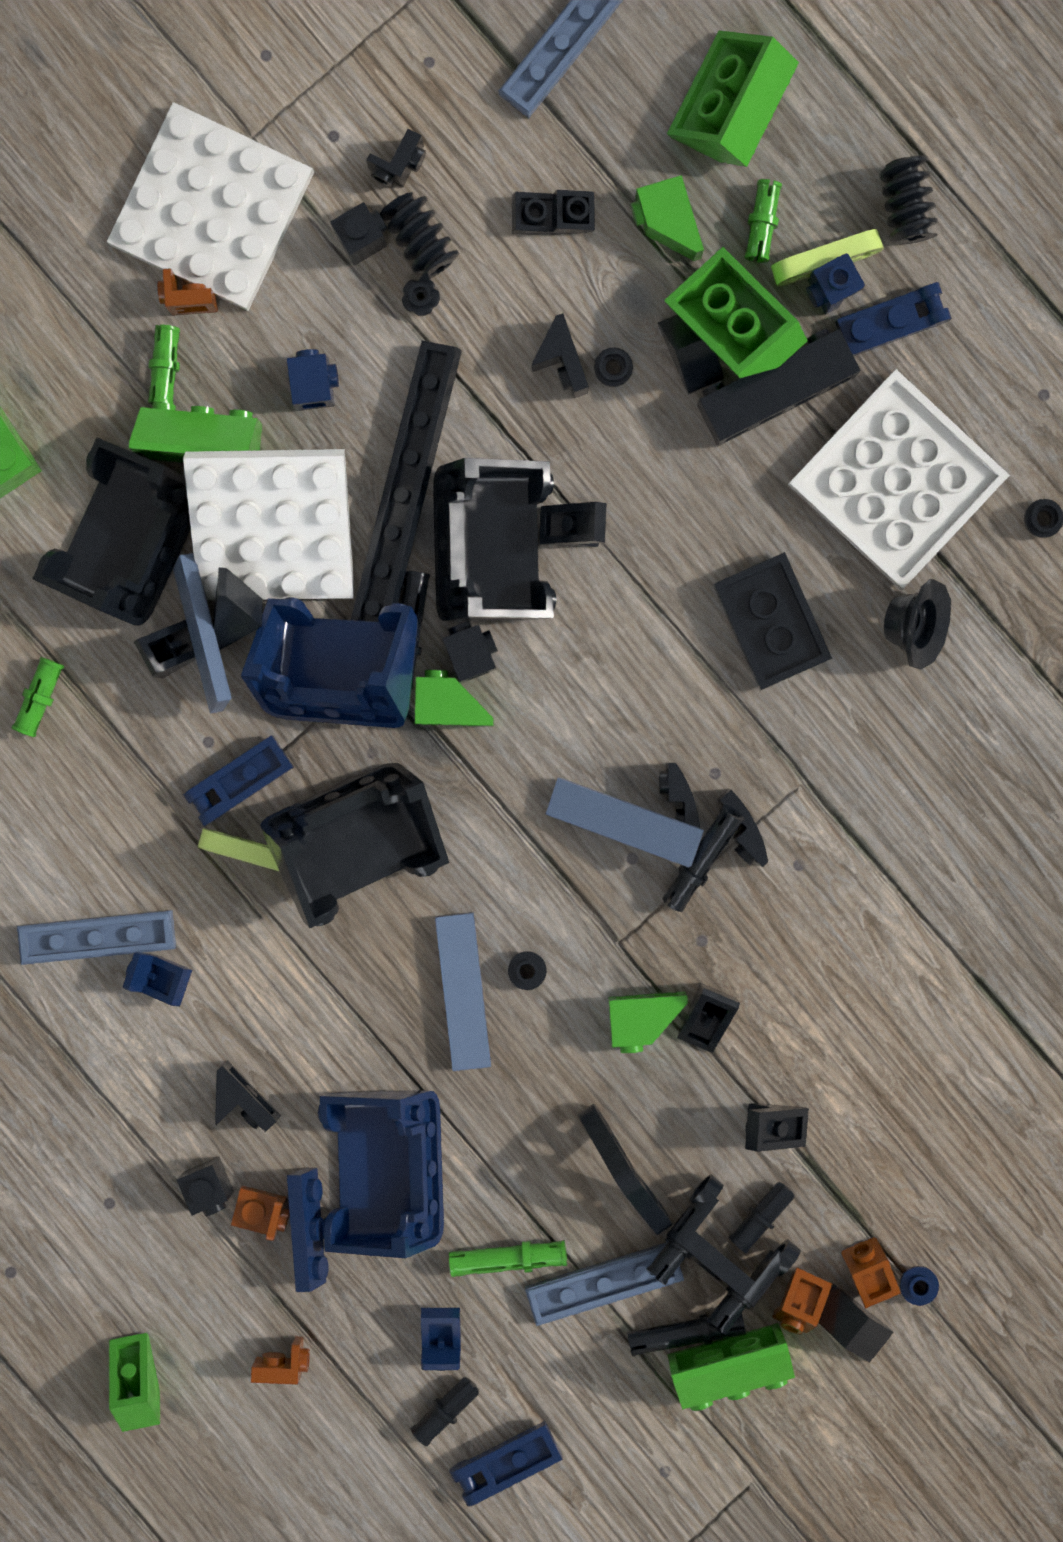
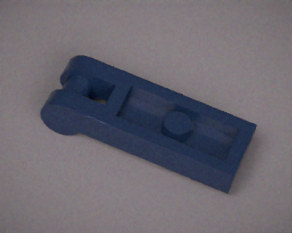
[835,282,952,356]
[183,735,294,827]
[449,1421,563,1507]

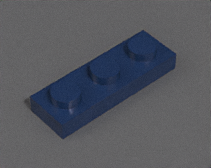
[287,1168,329,1292]

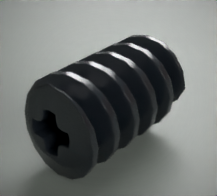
[879,156,938,244]
[380,192,460,282]

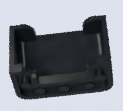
[32,437,191,626]
[433,458,557,621]
[260,763,449,928]

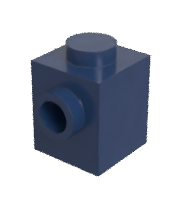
[287,349,339,411]

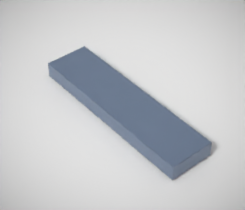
[498,0,623,119]
[173,553,232,714]
[546,778,704,867]
[17,910,176,965]
[435,912,491,1071]
[525,1242,684,1326]

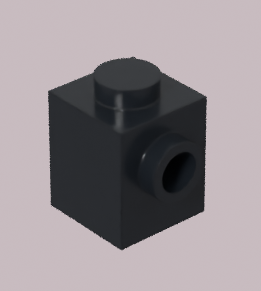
[330,202,388,266]
[443,621,498,683]
[176,1157,234,1217]

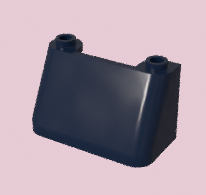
[241,597,418,728]
[318,1090,444,1259]

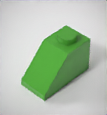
[631,175,704,261]
[415,670,494,726]
[608,991,688,1053]
[109,1333,160,1432]

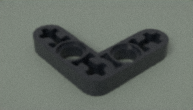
[578,1104,674,1235]

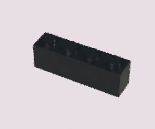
[697,329,861,447]

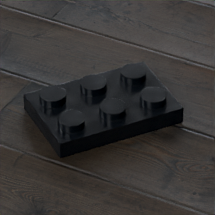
[713,552,832,691]

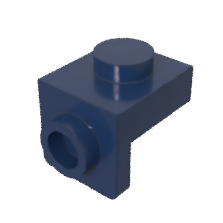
[806,253,865,315]
[123,952,193,1007]
[421,1307,461,1371]

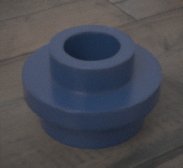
[899,1266,939,1306]

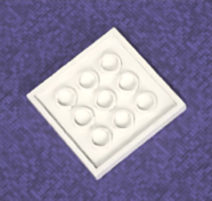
[107,102,314,311]
[788,369,1010,590]
[183,449,354,600]

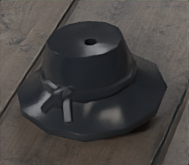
[884,579,951,670]

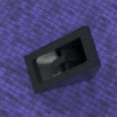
[658,315,724,395]
[213,567,262,650]
[134,619,196,679]
[677,983,740,1053]
[819,1282,894,1362]

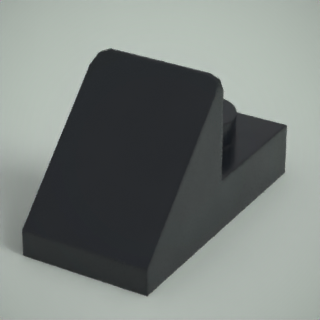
[531,313,589,398]
[539,501,607,547]
[215,1061,281,1132]
[745,1103,809,1152]

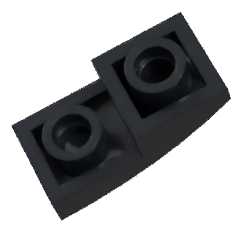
[512,190,595,235]
[659,763,700,828]
[717,789,768,867]

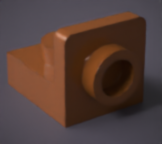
[157,268,218,316]
[231,1185,290,1241]
[841,1237,901,1309]
[772,1268,832,1335]
[251,1336,310,1385]

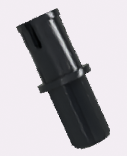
[729,1182,795,1254]
[411,1377,480,1447]

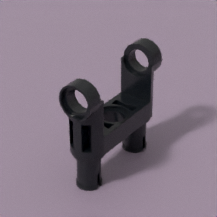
[646,1174,801,1336]

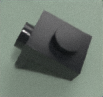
[366,129,426,187]

